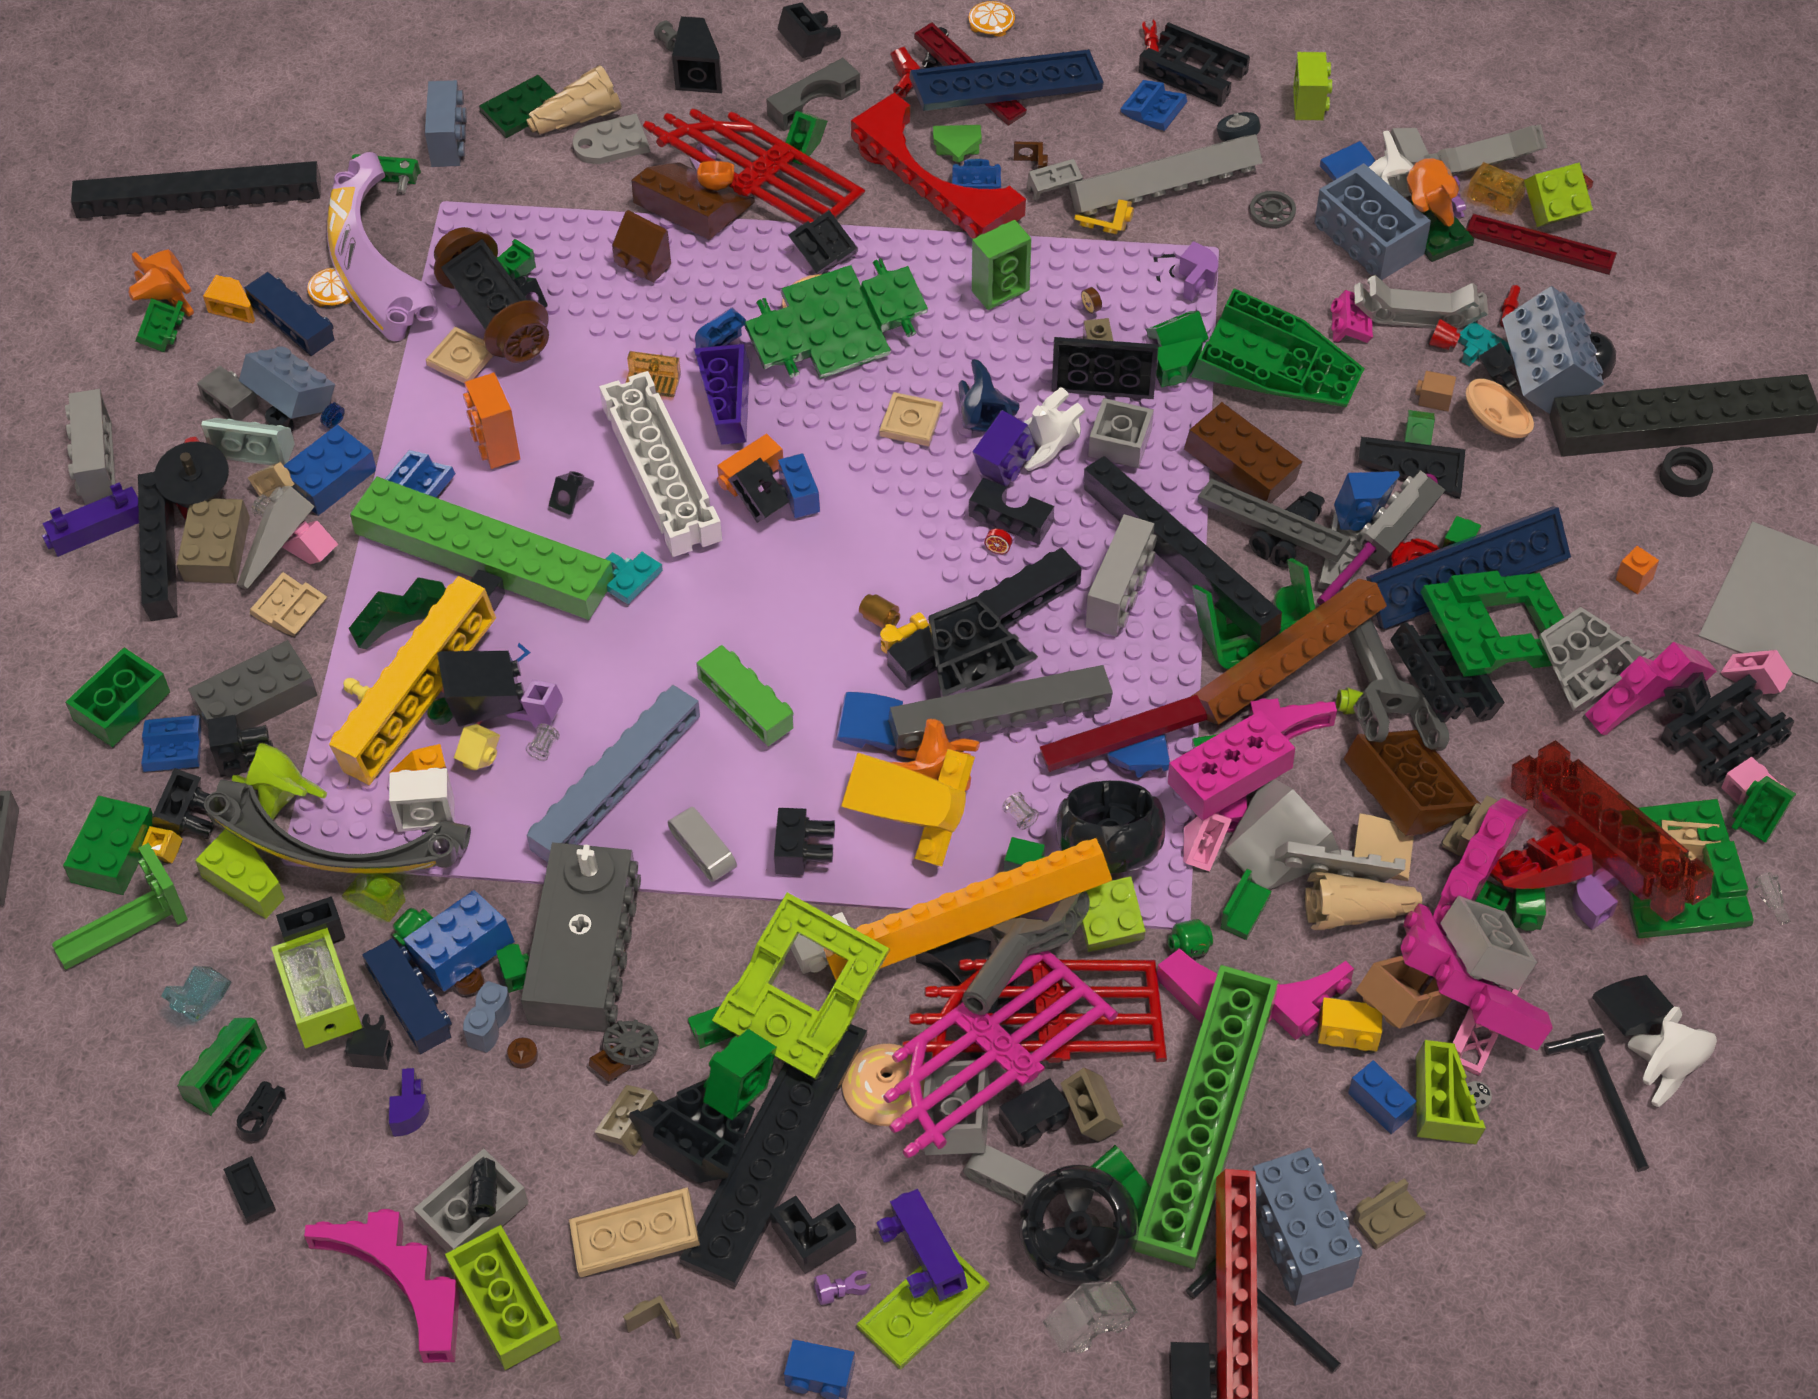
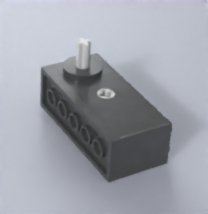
[521,842,641,1032]

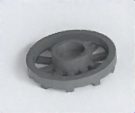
[1250,191,1296,228]
[603,1019,659,1065]

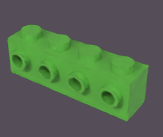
[696,645,794,746]

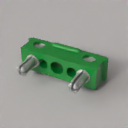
[352,154,421,194]

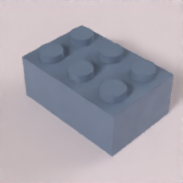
[425,80,467,167]
[239,346,335,419]

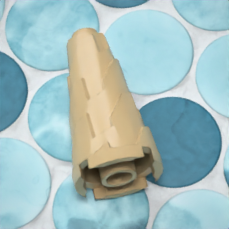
[526,65,622,135]
[1305,872,1422,930]

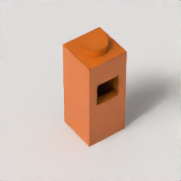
[717,433,783,497]

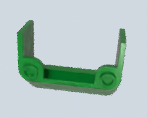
[1192,558,1315,669]

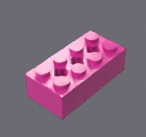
[1168,711,1295,821]

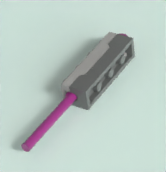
[1317,471,1445,605]

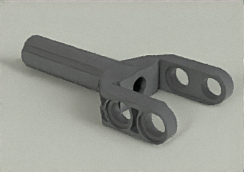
[1348,618,1449,751]
[962,891,1090,1015]

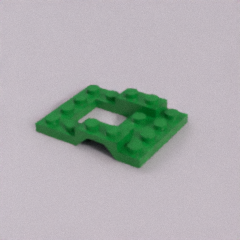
[1420,571,1564,677]
[1604,799,1754,938]

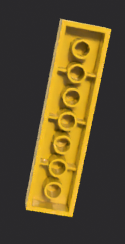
[329,576,496,786]

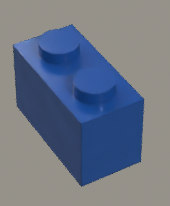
[778,453,820,518]
[1348,1060,1417,1134]
[784,1339,855,1399]

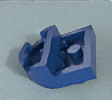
[952,159,1001,189]
[695,307,746,348]

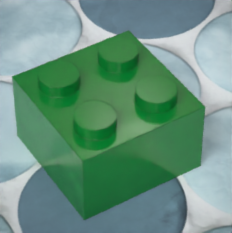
[703,1029,777,1120]

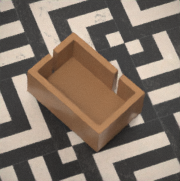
[1356,955,1453,1029]

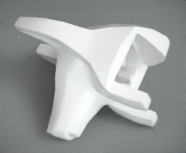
[1369,131,1414,198]
[1024,387,1085,472]
[1628,1006,1717,1107]

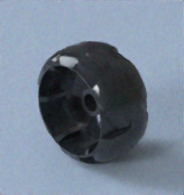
[1056,780,1165,873]
[1019,1165,1139,1286]

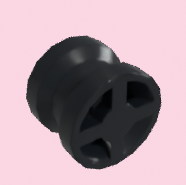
[265,406,294,432]

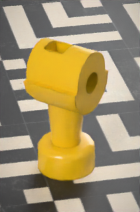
[880,612,929,654]

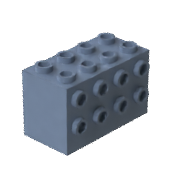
[1502,286,1604,414]
[1252,1148,1362,1306]

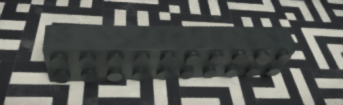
[1549,374,1818,457]

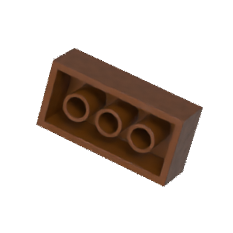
[1184,402,1302,504]

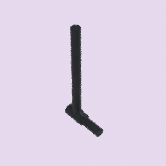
[1544,1028,1649,1172]
[1186,1258,1341,1373]

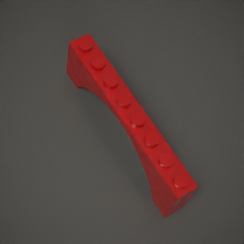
[851,92,1026,239]

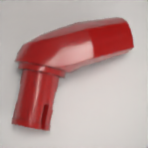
[890,46,921,98]

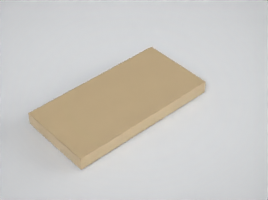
[569,1187,700,1277]

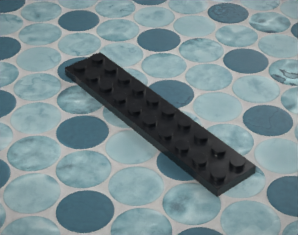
[679,1010,867,1288]

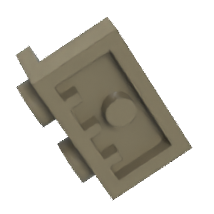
[1442,795,1497,857]
[595,1085,659,1156]
[1353,1178,1426,1250]

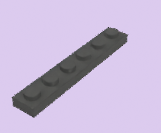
[1198,479,1350,562]

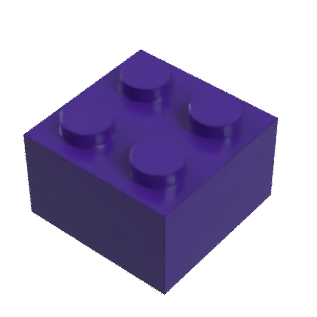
[972,410,1035,487]

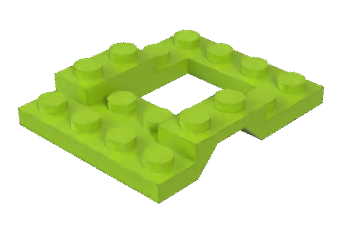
[712,892,890,1080]

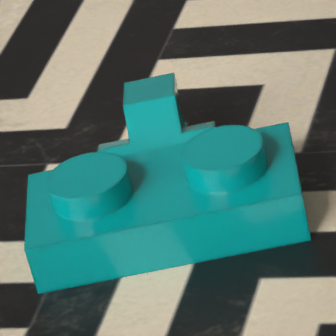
[1458,322,1511,367]
[605,551,663,604]

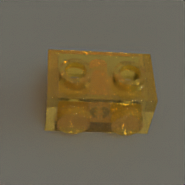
[1467,162,1526,215]

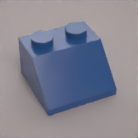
[1334,471,1400,531]

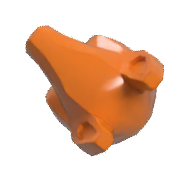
[1407,158,1459,226]
[128,249,194,316]
[890,719,980,791]

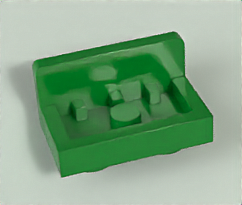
[135,298,185,352]
[1731,776,1796,843]

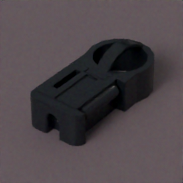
[237,1081,286,1142]

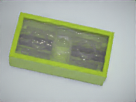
[271,928,362,1049]

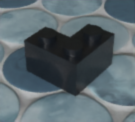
[770,1196,857,1274]

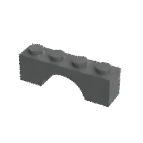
[766,58,860,131]

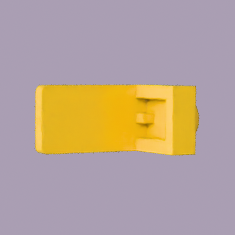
[1074,199,1134,234]

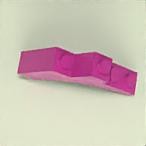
[1585,642,1717,735]

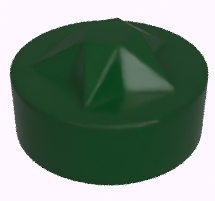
[427,697,454,725]

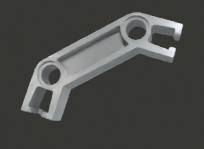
[1424,124,1547,175]
[1354,275,1488,329]

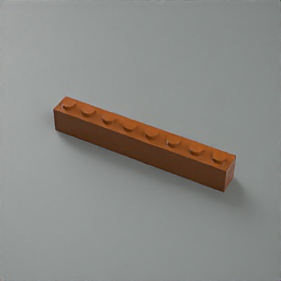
[1192,579,1387,725]

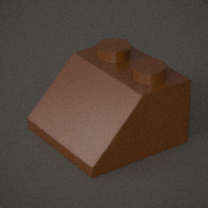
[612,210,671,283]

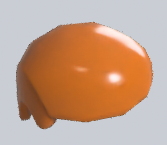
[697,161,734,191]

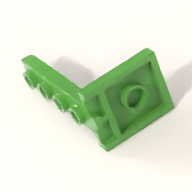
[52,843,188,970]

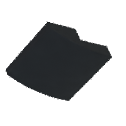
[788,210,858,274]
[1592,975,1674,1036]

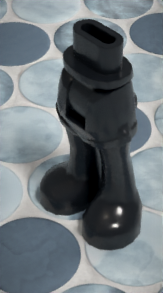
[1249,491,1325,567]

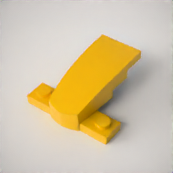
[841,749,975,867]

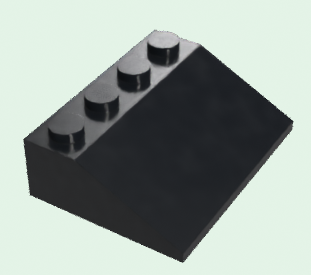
[1052,337,1159,399]

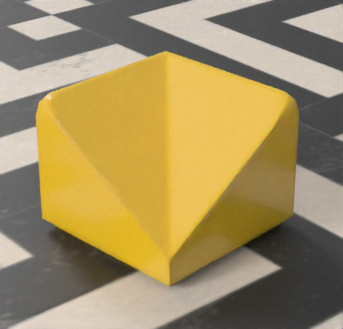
[139,826,183,864]

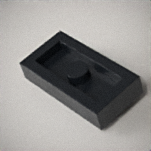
[223,1156,276,1224]

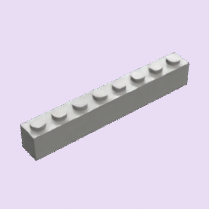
[1068,134,1263,216]

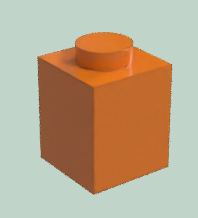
[1616,546,1659,595]

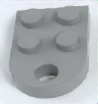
[573,114,650,164]

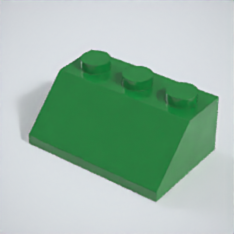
[177,1018,267,1116]

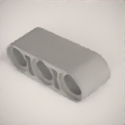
[667,807,737,882]
[963,1145,1046,1205]

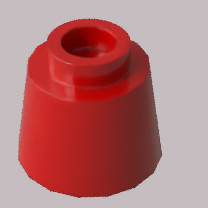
[1429,319,1461,350]

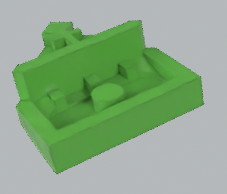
[933,125,982,163]

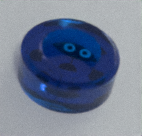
[320,402,345,429]

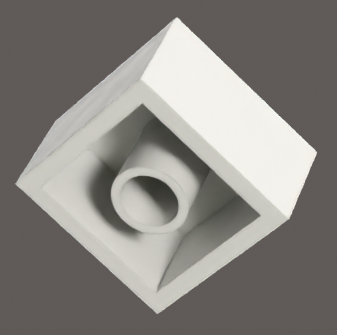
[389,768,454,832]

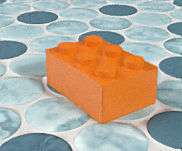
[463,372,521,469]

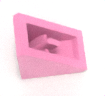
[1183,813,1232,872]

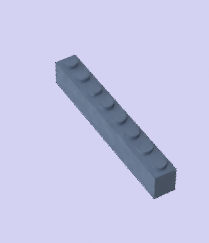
[527,685,700,862]

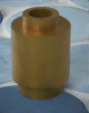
[859,594,901,628]

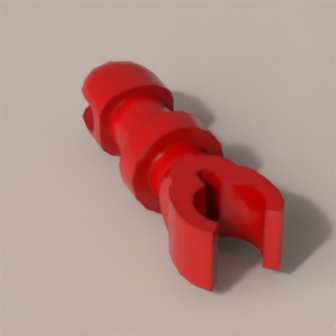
[1142,19,1159,52]

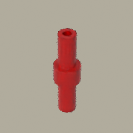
[1499,285,1521,328]

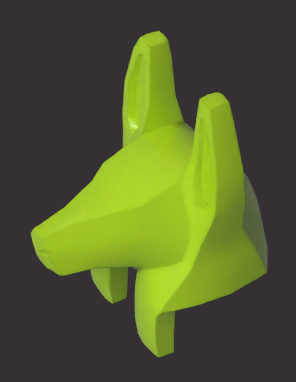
[232,743,327,820]

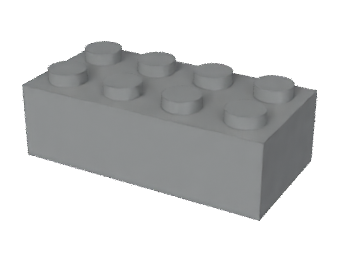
[65,389,116,505]
[1086,514,1157,637]

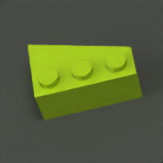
[195,829,285,919]
[1416,1040,1486,1144]

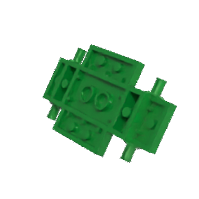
[744,258,928,379]

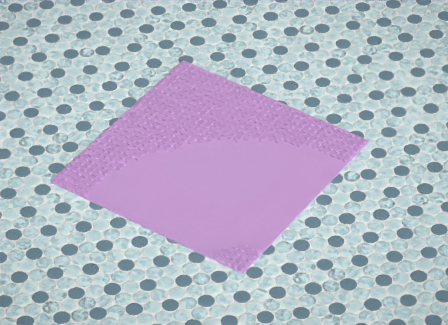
[282,201,1219,930]

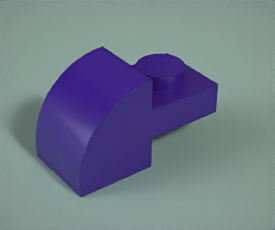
[389,1068,430,1137]

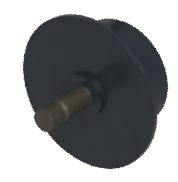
[154,442,229,508]

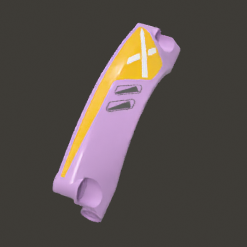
[327,152,438,341]

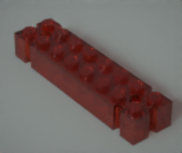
[1511,740,1714,922]

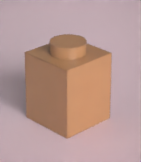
[1415,371,1456,412]

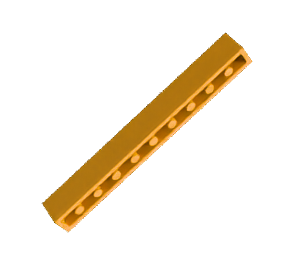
[823,838,1113,981]

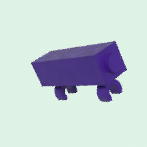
[42,482,139,557]
[876,1188,968,1301]

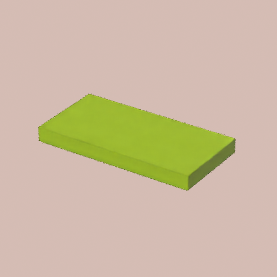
[857,1248,990,1370]

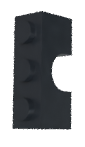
[969,478,1054,545]

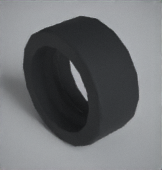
[1660,447,1713,497]

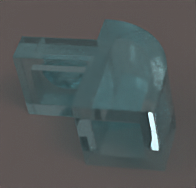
[161,966,231,1022]

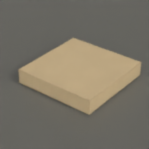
[426,327,494,383]
[879,392,943,446]

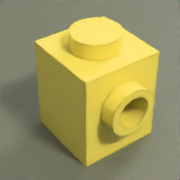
[454,724,500,770]

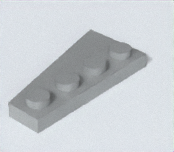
[1318,509,1375,593]
[1274,841,1406,882]

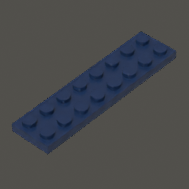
[909,49,1104,111]
[1366,506,1571,629]

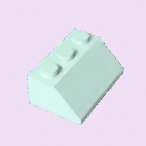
[201,418,295,465]

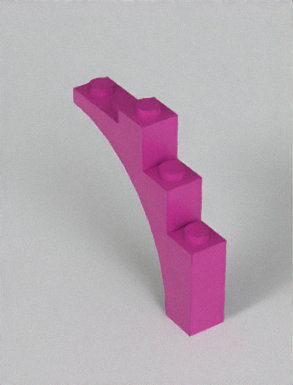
[1217,698,1337,833]
[1433,798,1528,943]
[1401,903,1553,1051]
[1157,948,1354,1040]
[304,1209,460,1363]

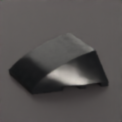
[928,596,1038,697]
[629,1079,755,1183]

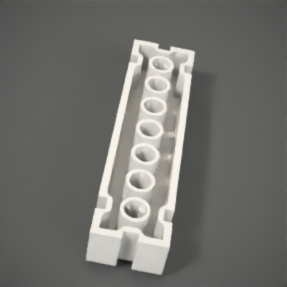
[599,371,722,557]

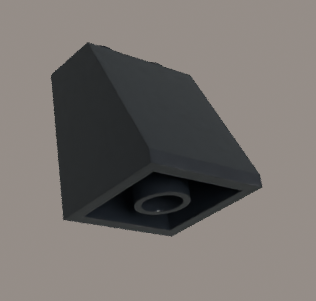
[672,16,723,94]
[437,651,525,727]

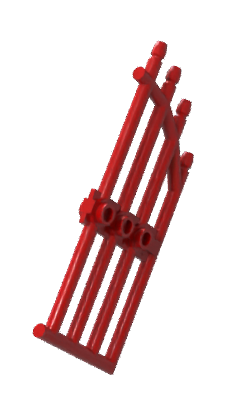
[643,109,865,224]
[902,959,1167,1063]

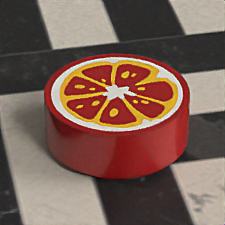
[984,529,1013,554]

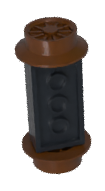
[434,227,549,363]

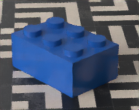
[283,424,376,516]
[403,890,515,991]

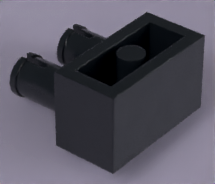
[777,2,841,58]
[207,715,273,777]
[152,768,221,839]
[774,808,835,875]

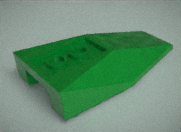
[1191,288,1365,407]

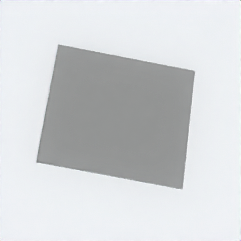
[1698,521,1818,683]

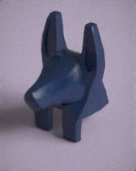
[958,359,1020,432]

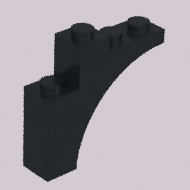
[916,935,1017,1059]

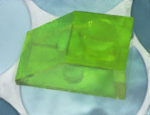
[342,873,406,922]

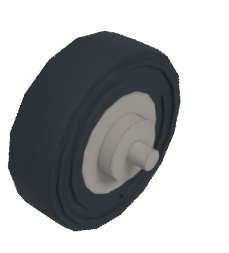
[1217,112,1261,141]

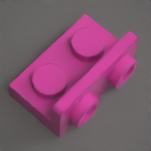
[1331,290,1373,343]

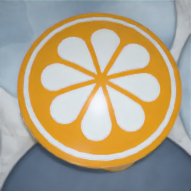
[969,1,1015,37]
[307,268,353,307]

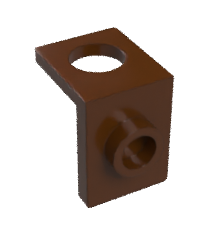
[1014,141,1048,169]

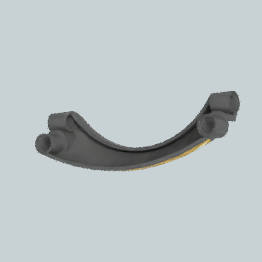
[204,779,471,874]

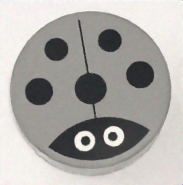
[1467,1081,1492,1113]

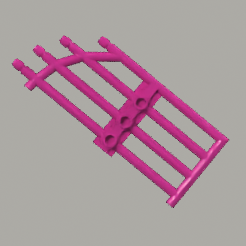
[883,950,1118,1158]

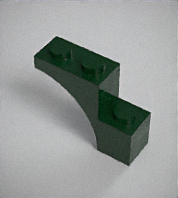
[348,577,446,649]

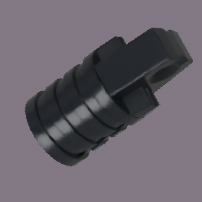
[468,1158,497,1217]

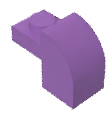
[1179,241,1218,302]
[507,680,563,729]
[1572,863,1623,930]

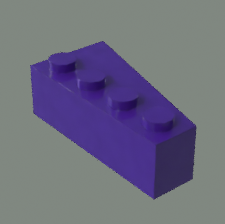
[694,344,750,445]

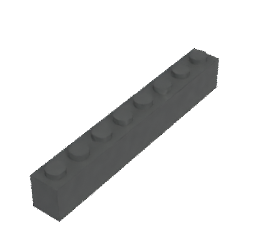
[888,665,1113,749]

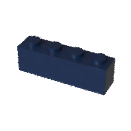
[244,272,335,356]
[362,938,452,1055]

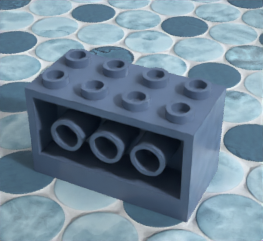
[1315,163,1431,280]

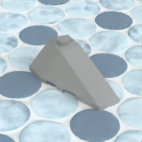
[237,486,314,589]

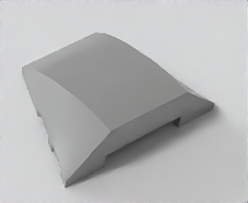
[1539,607,1655,711]
[1224,779,1339,890]

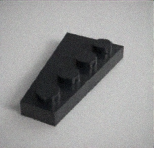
[1358,436,1466,499]

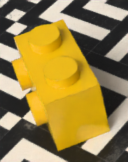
[1318,997,1383,1051]

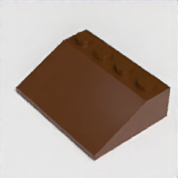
[631,162,755,240]
[1343,730,1480,836]

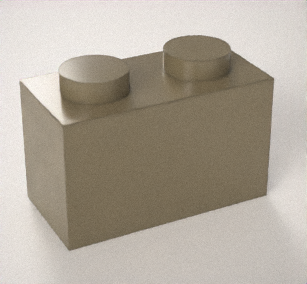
[1060,1068,1124,1142]

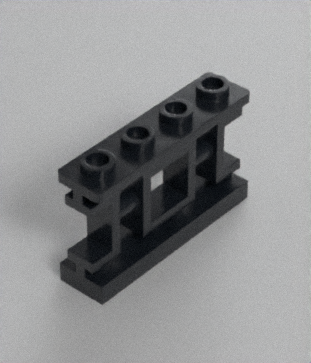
[1138,22,1250,107]
[1390,623,1505,722]
[1660,674,1794,786]

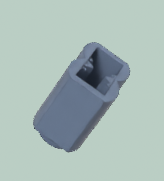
[463,981,512,1053]

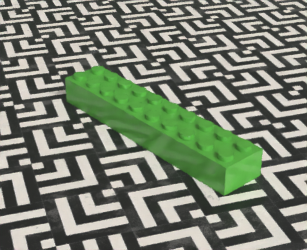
[350,476,614,620]
[1135,965,1278,1269]

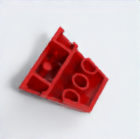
[1490,825,1593,889]

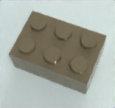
[176,499,250,583]

